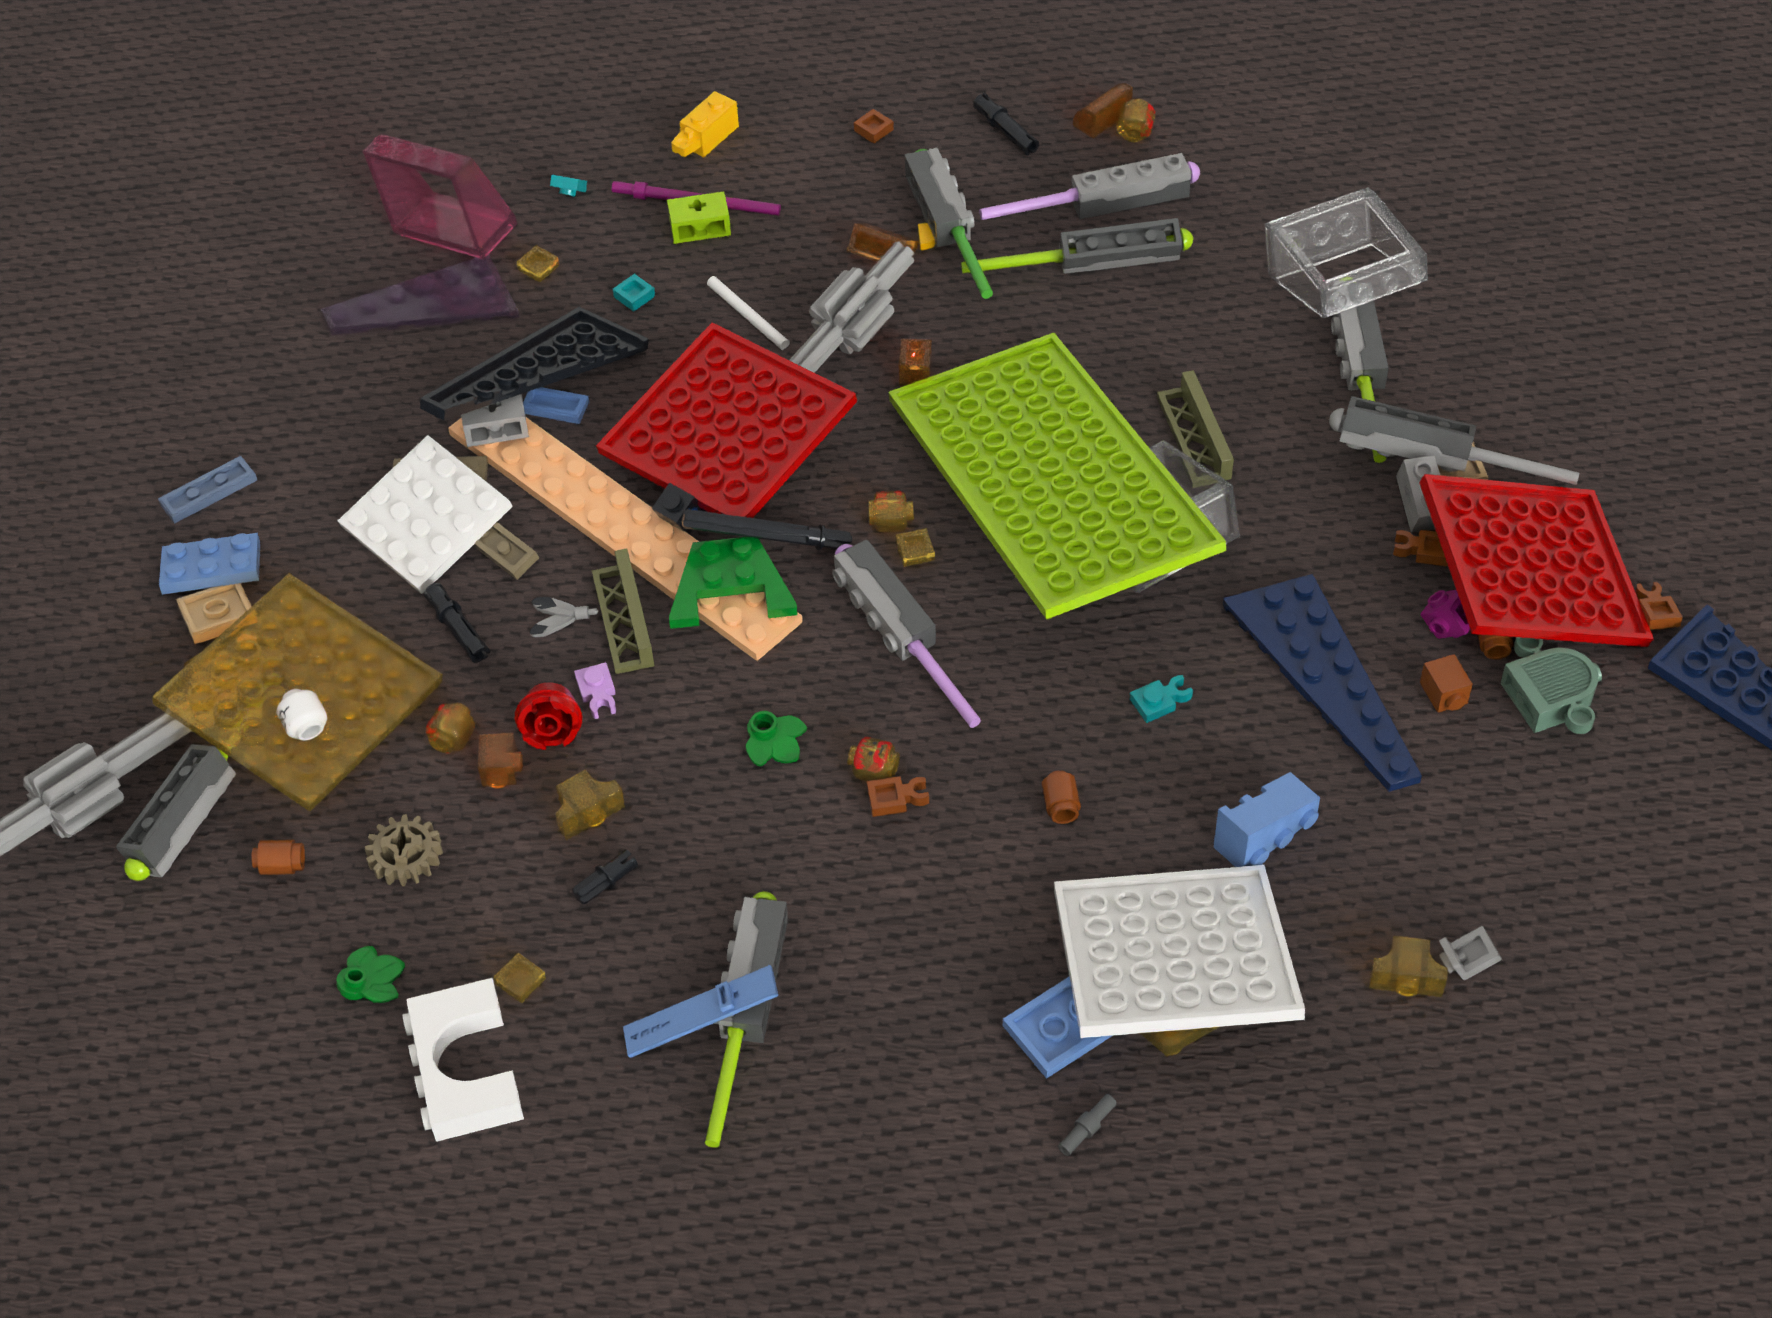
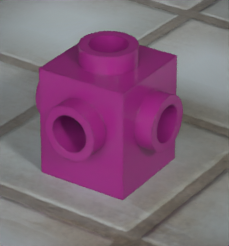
[1420,590,1470,639]

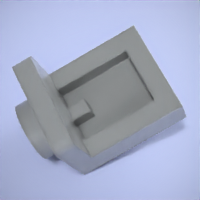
[1439,926,1502,980]

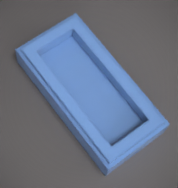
[523,387,589,424]

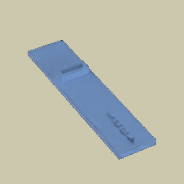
[623,965,778,1058]

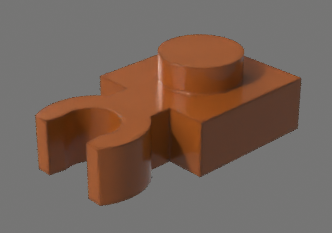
[1393,530,1448,567]
[1635,582,1683,630]
[867,776,929,817]

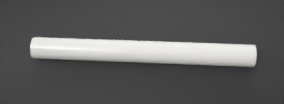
[707,276,790,350]

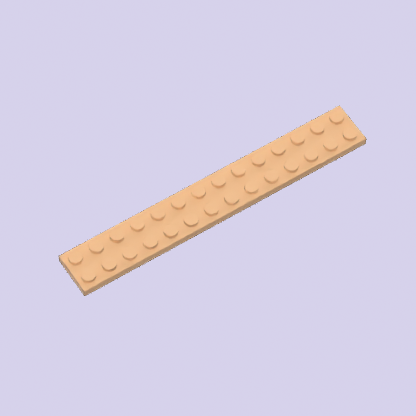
[448,417,802,661]

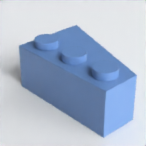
[1213,772,1320,867]

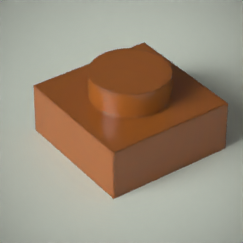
[854,109,894,144]

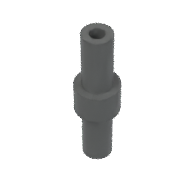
[1058,1094,1117,1156]

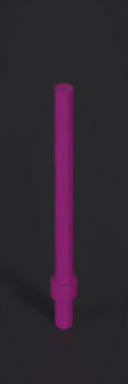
[612,181,781,216]

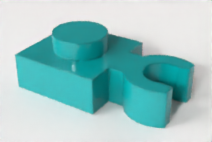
[1130,675,1193,723]

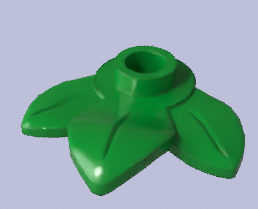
[746,711,807,767]
[336,946,405,1003]

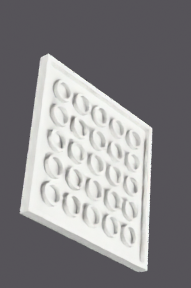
[1054,865,1305,1038]

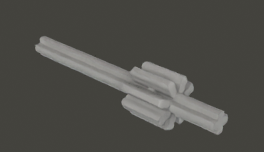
[789,242,915,373]
[0,652,276,857]

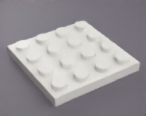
[338,435,513,594]

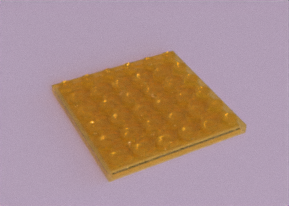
[152,573,443,811]

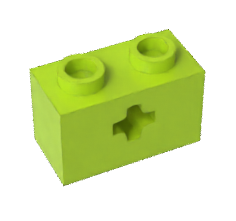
[667,191,731,244]

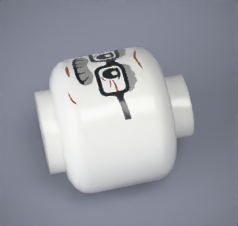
[276,689,328,741]

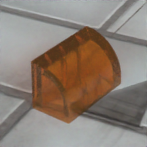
[1073,83,1133,139]
[847,223,919,262]

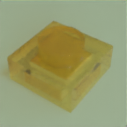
[517,245,559,282]
[896,528,935,567]
[494,952,546,1003]

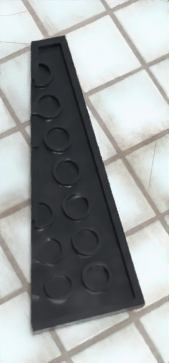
[420,307,649,421]

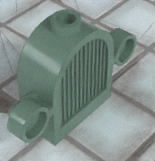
[1501,637,1602,734]

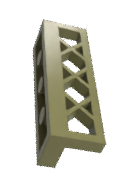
[1157,370,1234,486]
[592,548,654,674]

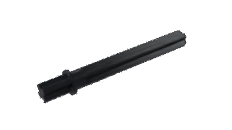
[682,509,852,550]

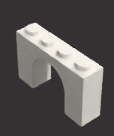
[403,978,524,1142]

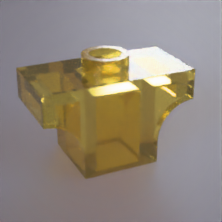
[555,769,625,840]
[1369,936,1448,997]

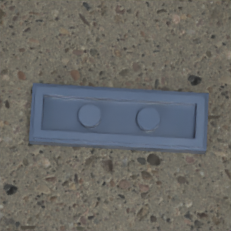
[158,456,257,524]

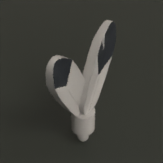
[530,597,598,637]

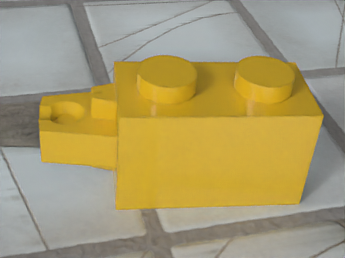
[671,91,739,157]

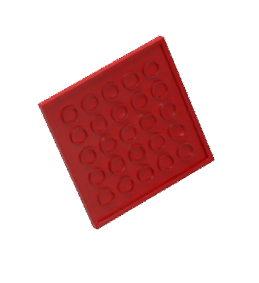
[596,323,857,518]
[1419,474,1654,647]

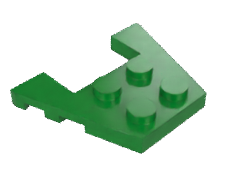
[669,537,797,629]

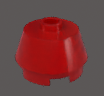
[515,682,582,750]

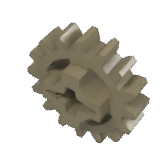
[365,814,443,886]

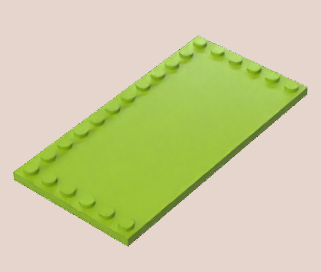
[888,333,1226,620]

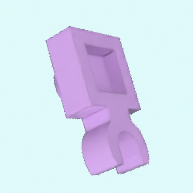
[574,662,616,719]

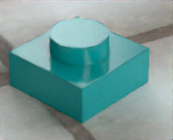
[550,175,588,196]
[613,274,655,312]

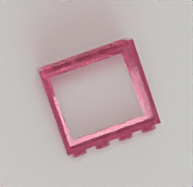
[363,134,518,259]

